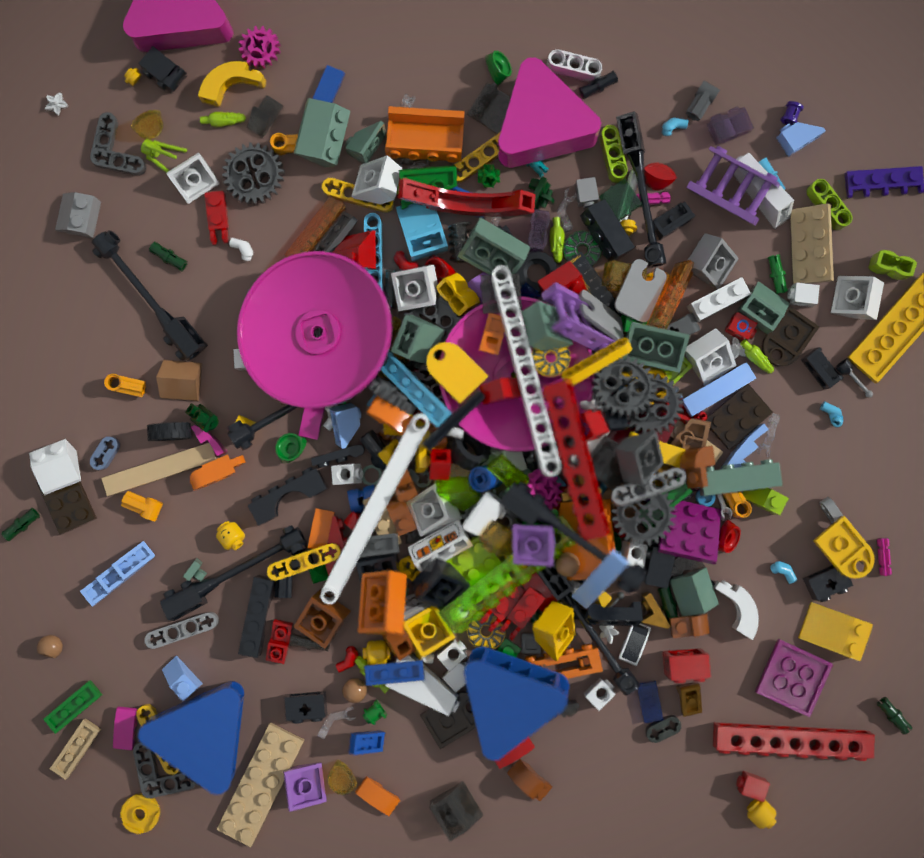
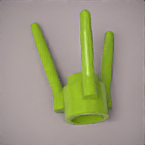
[141,139,187,173]

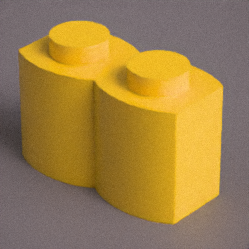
[436,273,480,316]

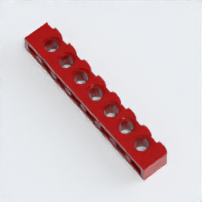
[542,379,610,540]
[713,722,875,761]

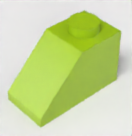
[742,488,789,515]

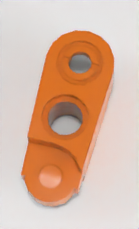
[190,455,246,491]

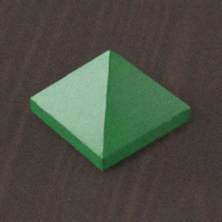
[309,563,329,584]

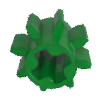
[478,164,500,188]

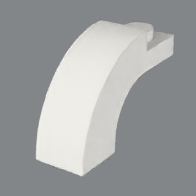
[713,580,759,640]

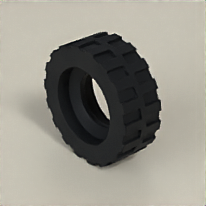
[516,251,557,295]
[147,422,192,441]
[447,427,491,471]

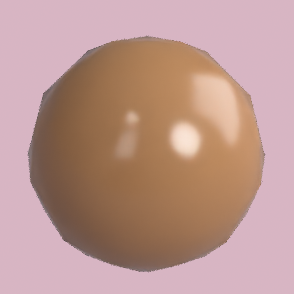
[555,552,580,577]
[37,635,63,658]
[342,678,367,703]

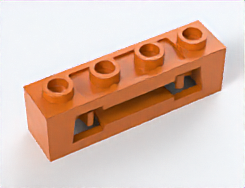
[524,644,603,679]

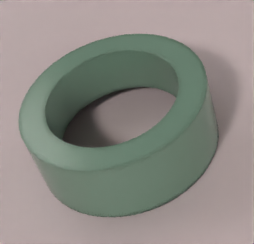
[362,465,382,486]

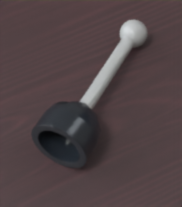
[835,358,873,398]

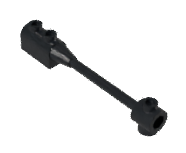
[616,111,667,268]
[92,230,208,361]
[227,404,298,451]
[500,481,646,594]
[160,525,307,621]
[534,562,640,696]

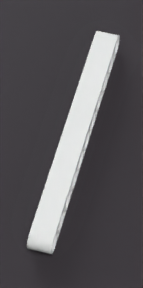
[491,266,561,477]

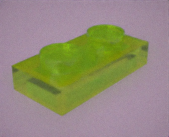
[487,454,529,488]

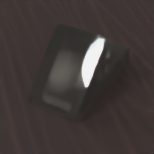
[247,95,283,138]

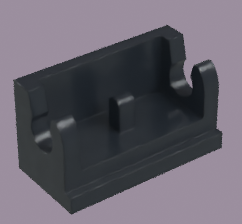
[653,201,695,241]
[801,347,844,390]

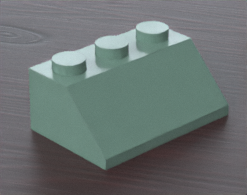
[293,98,351,167]
[458,217,530,280]
[622,322,690,373]

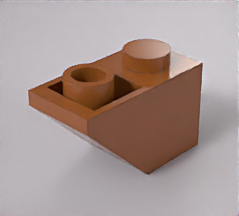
[382,628,416,661]

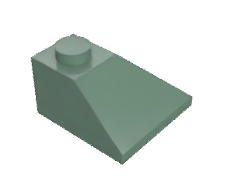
[345,121,387,164]

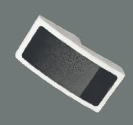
[618,623,651,666]

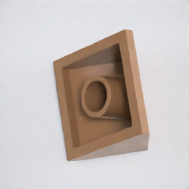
[157,360,202,401]

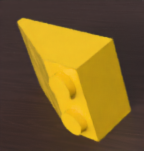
[798,602,873,661]

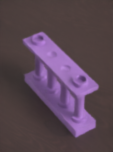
[686,146,780,226]
[541,282,615,352]

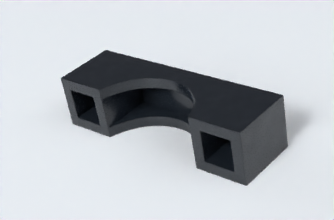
[247,467,329,526]
[238,575,275,658]

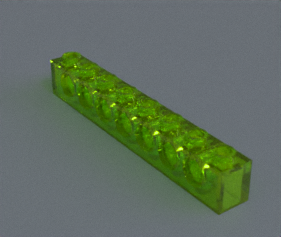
[439,515,576,634]

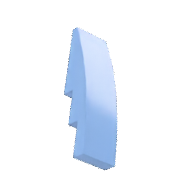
[682,362,756,417]
[720,423,769,470]
[80,541,155,607]
[571,549,629,609]

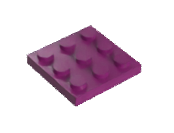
[658,501,721,565]
[755,639,833,717]

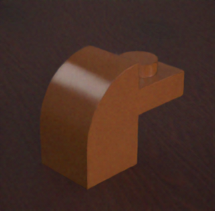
[680,446,715,488]
[395,468,418,502]
[386,493,417,536]
[669,612,710,638]
[507,759,553,801]

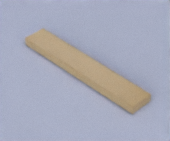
[101,443,218,496]

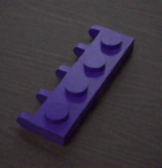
[845,166,924,198]

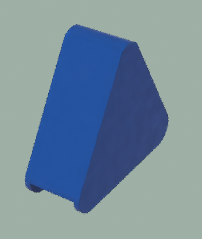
[464,646,569,761]
[138,681,244,795]

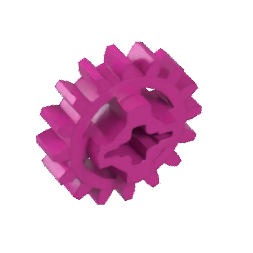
[239,26,280,69]
[524,469,562,510]

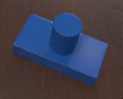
[349,730,385,755]

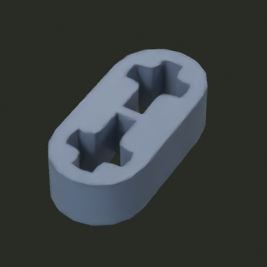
[90,437,120,470]

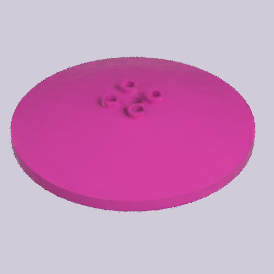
[237,251,392,408]
[440,296,595,452]

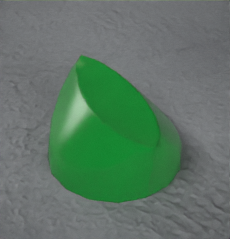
[485,50,512,86]
[275,433,307,463]

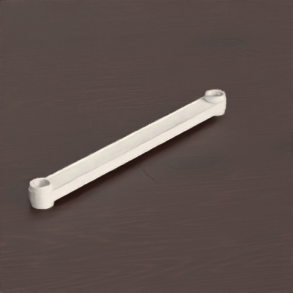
[321,413,429,604]

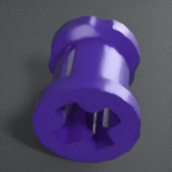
[780,101,804,126]

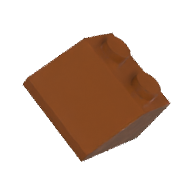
[294,590,351,649]

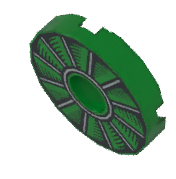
[564,231,601,266]

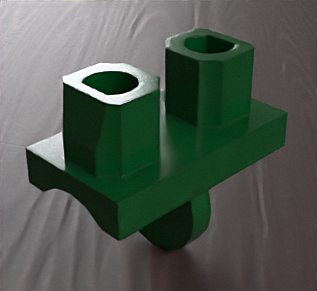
[528,177,555,216]
[185,403,219,433]

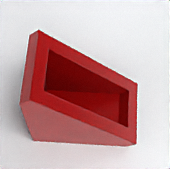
[479,378,522,405]

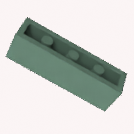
[699,459,783,496]

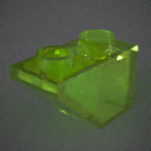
[436,477,480,511]

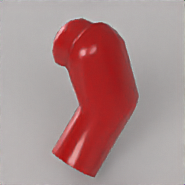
[335,646,358,673]

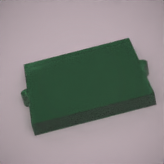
[599,178,643,221]

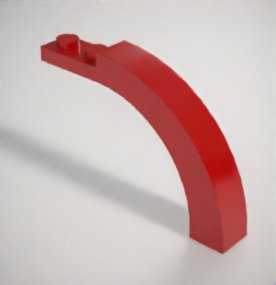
[398,178,535,217]

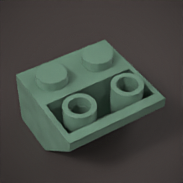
[736,281,789,334]
[521,301,573,351]
[391,314,446,364]

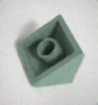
[670,567,719,616]

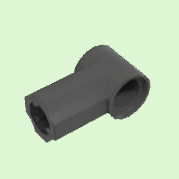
[686,80,720,121]

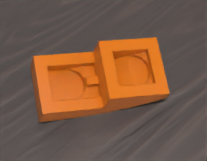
[479,313,504,355]
[366,396,412,435]
[308,508,335,552]
[355,776,400,816]

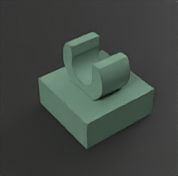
[183,558,207,581]

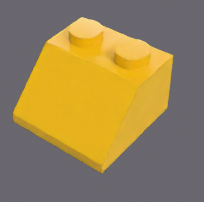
[532,601,576,661]
[403,606,455,660]

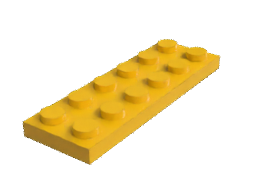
[847,273,924,383]

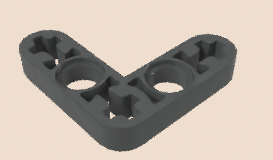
[90,112,147,175]
[133,742,197,798]

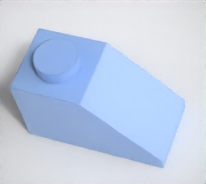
[776,122,826,157]
[329,403,361,449]
[162,656,203,701]

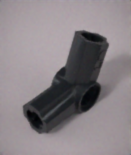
[274,550,314,598]

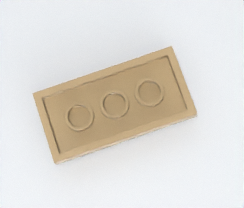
[791,203,834,284]

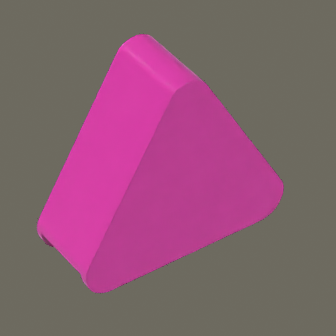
[123,0,233,52]
[498,57,601,168]

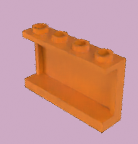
[385,106,465,163]
[559,499,618,580]

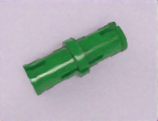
[767,254,788,294]

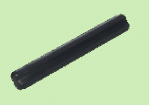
[423,390,485,451]

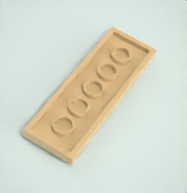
[216,722,304,847]

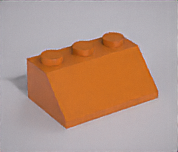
[358,571,407,635]

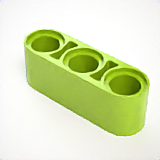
[600,125,628,183]
[807,179,853,230]

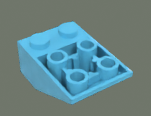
[396,203,448,261]

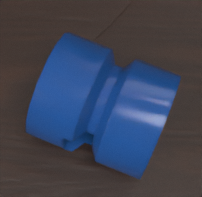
[469,464,504,492]
[347,484,375,514]

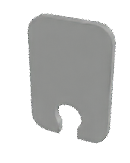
[614,259,667,323]
[579,290,624,341]

